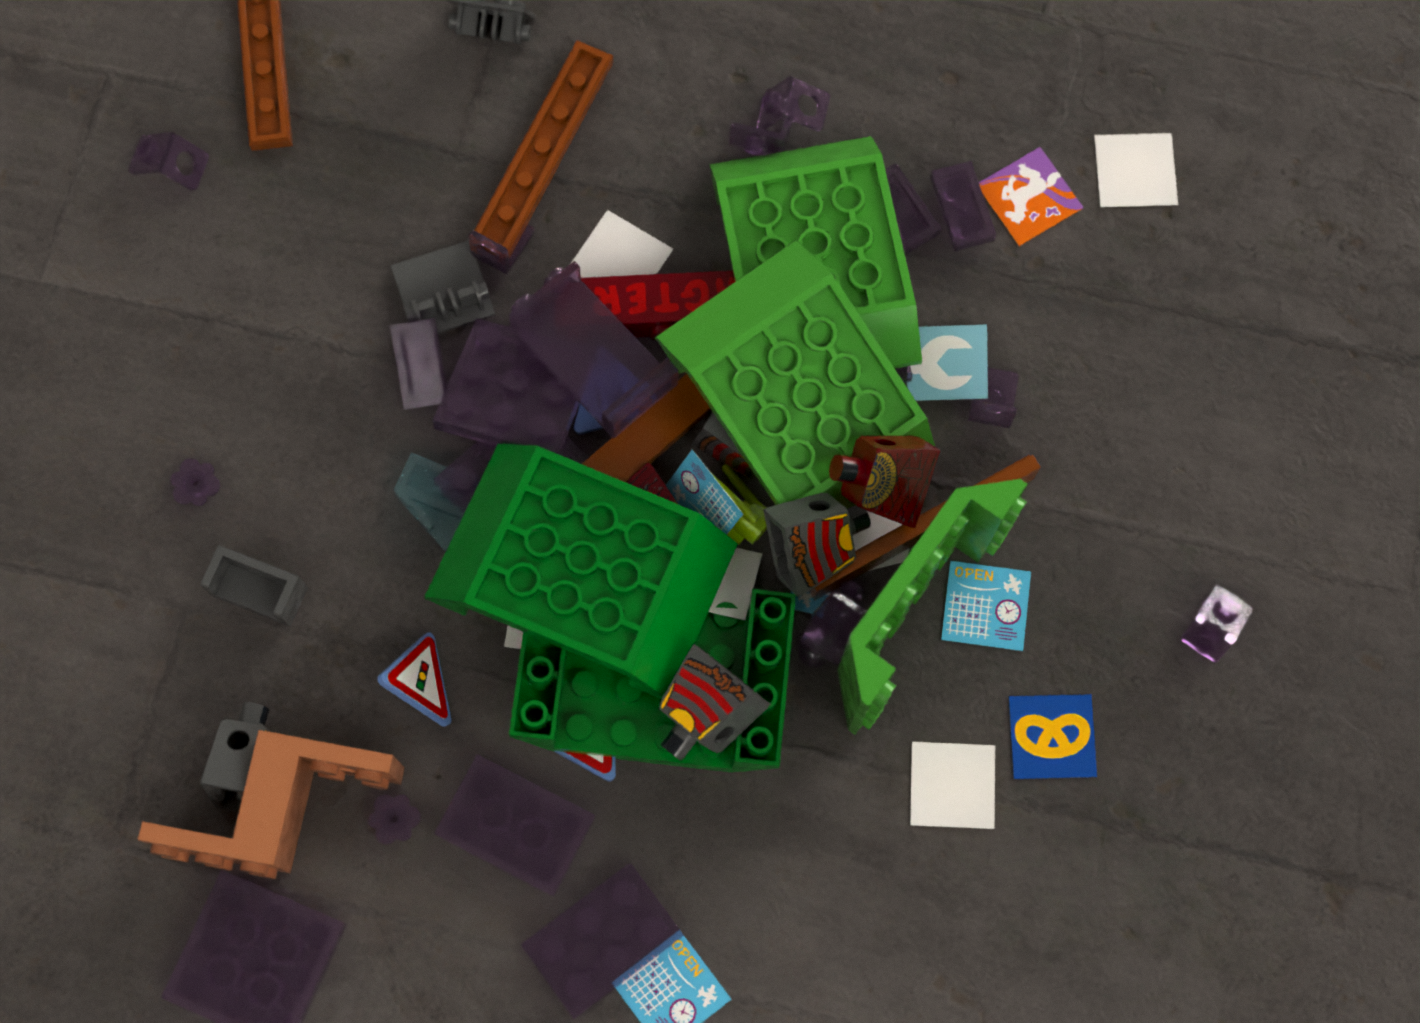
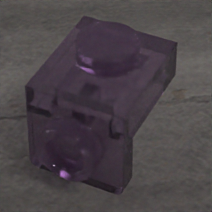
[1181,584,1253,663]

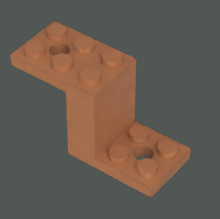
[138,730,405,879]

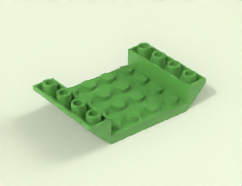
[710,136,922,369]
[655,240,935,509]
[837,479,1028,735]

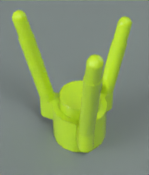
[711,464,767,545]

